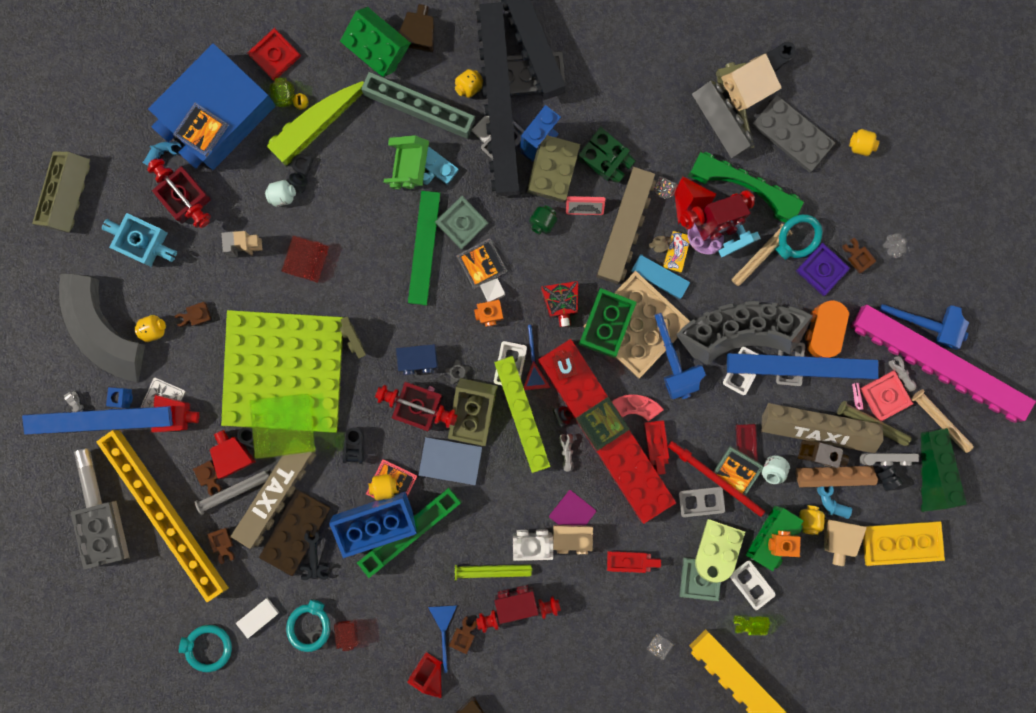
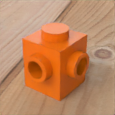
[474,300,503,327]
[768,531,800,557]

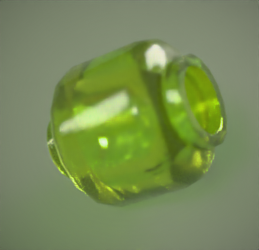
[269,78,295,107]

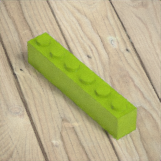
[494,356,550,473]

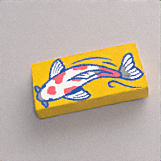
[663,231,690,273]

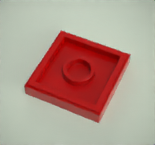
[247,28,301,81]

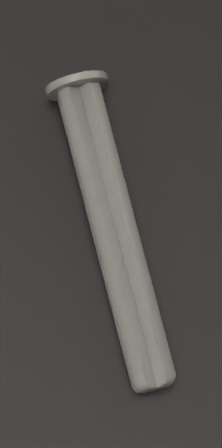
[195,471,270,515]

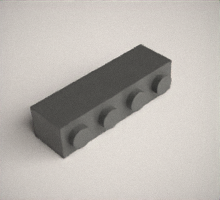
[692,81,754,158]

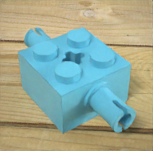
[102,213,177,267]

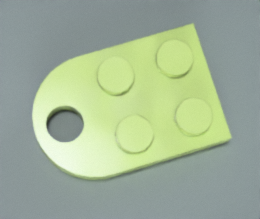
[695,519,745,583]

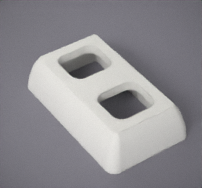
[494,341,527,385]
[723,347,759,395]
[730,561,775,610]

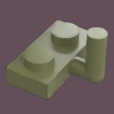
[340,316,366,358]

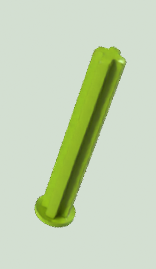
[455,564,532,580]

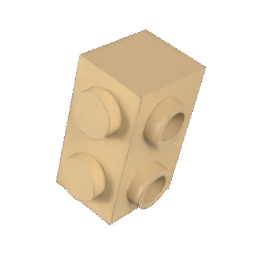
[553,525,593,554]

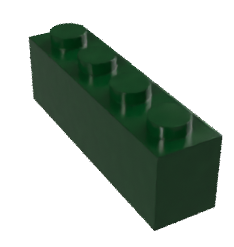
[921,428,967,512]

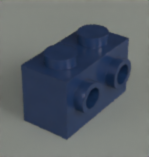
[396,344,438,375]

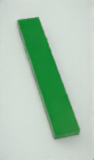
[408,191,441,306]

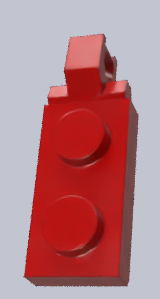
[644,420,669,475]
[607,551,661,573]

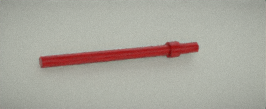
[668,441,765,517]

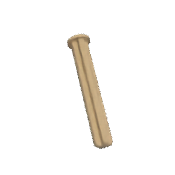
[732,224,792,286]
[911,389,973,453]

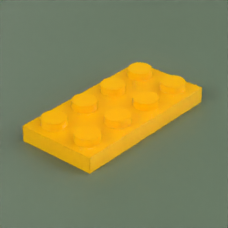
[863,521,945,566]

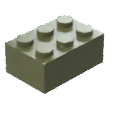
[526,135,580,202]

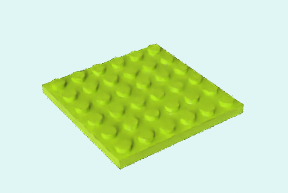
[221,310,344,433]

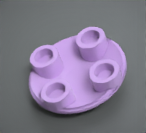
[688,223,724,254]

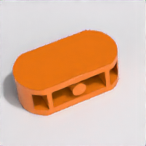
[805,301,849,358]

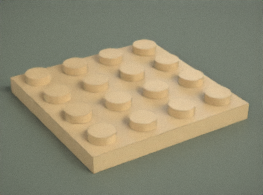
[583,271,690,379]

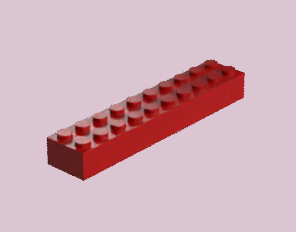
[538,339,676,524]

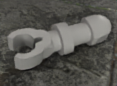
[889,356,916,391]
[64,391,84,412]
[559,434,574,472]

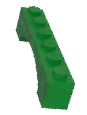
[688,152,804,223]
[357,487,462,578]

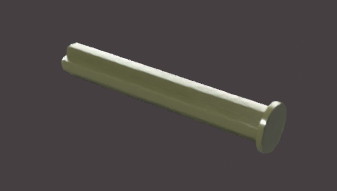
[837,401,911,446]

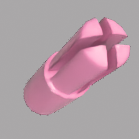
[852,383,864,410]

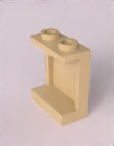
[721,54,781,111]

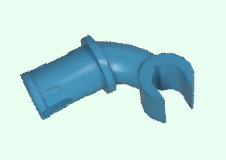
[142,141,183,166]
[817,486,852,519]

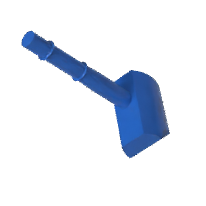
[879,304,969,350]
[654,313,706,399]

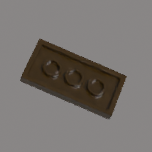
[259,489,331,576]

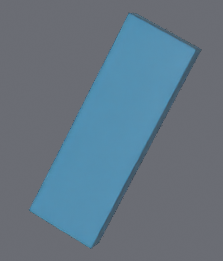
[631,255,690,299]

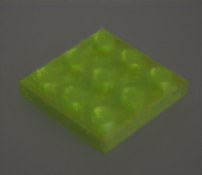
[250,393,315,459]

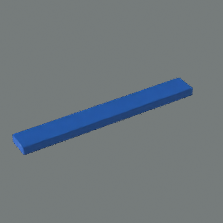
[727,353,878,380]
[22,406,173,434]

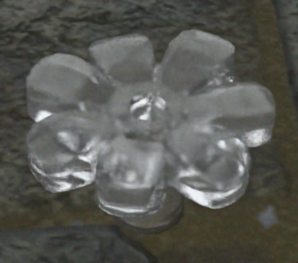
[884,233,907,258]

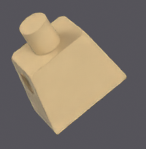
[824,519,866,566]

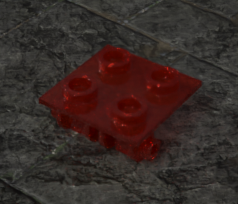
[281,236,329,283]

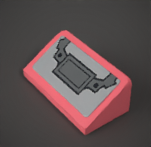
[566,196,605,215]

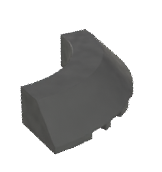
[59,274,145,382]
[677,301,813,365]

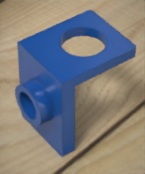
[106,387,133,408]

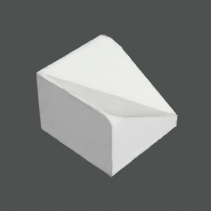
[480,278,505,302]

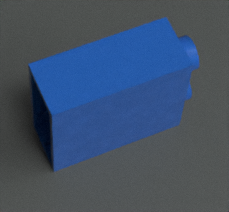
[148,43,276,170]

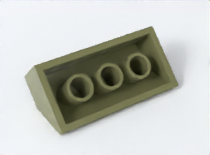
[32,152,90,233]

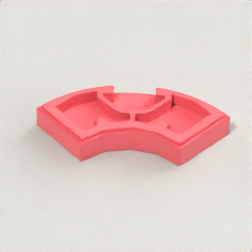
[611,395,664,421]

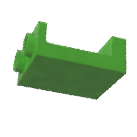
[383,135,429,190]

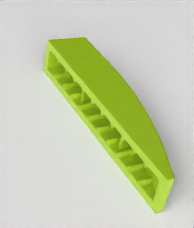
[267,81,364,166]

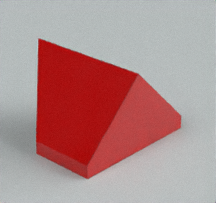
[674,177,716,224]
[407,652,442,698]

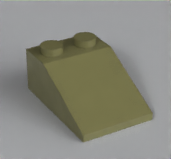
[448,378,498,446]

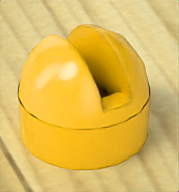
[293,93,309,110]

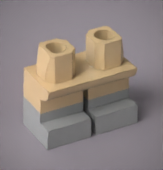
[221,231,262,258]

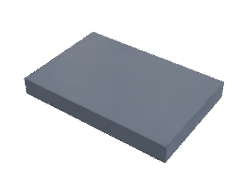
[419,437,482,485]

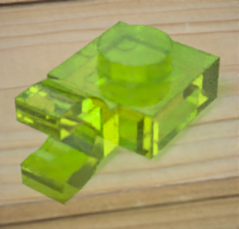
[733,616,770,635]

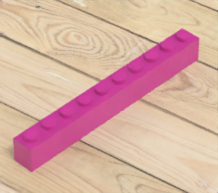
[851,305,1036,423]

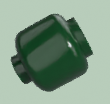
[529,205,557,235]

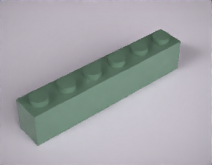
[361,72,475,139]

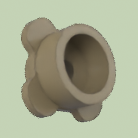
[649,236,671,252]

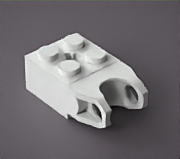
[513,529,553,561]

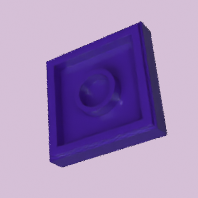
[796,242,850,296]

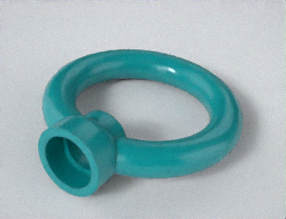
[775,214,823,260]
[286,599,331,652]
[179,625,232,672]

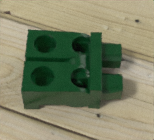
[577,127,636,184]

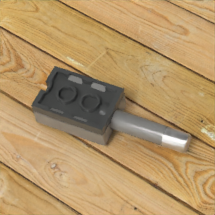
[70,448,130,570]

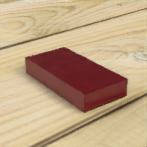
[736,424,758,462]

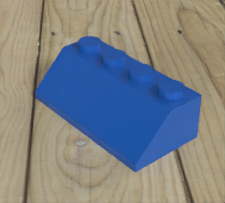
[329,491,417,558]

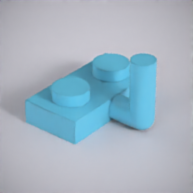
[423,146,459,185]
[718,225,761,257]

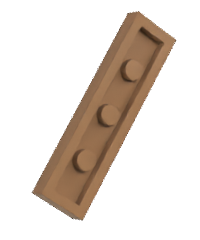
[795,466,878,487]

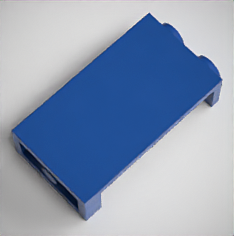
[521,105,561,162]

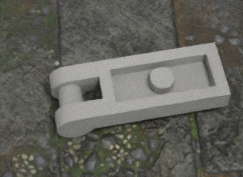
[859,453,919,465]

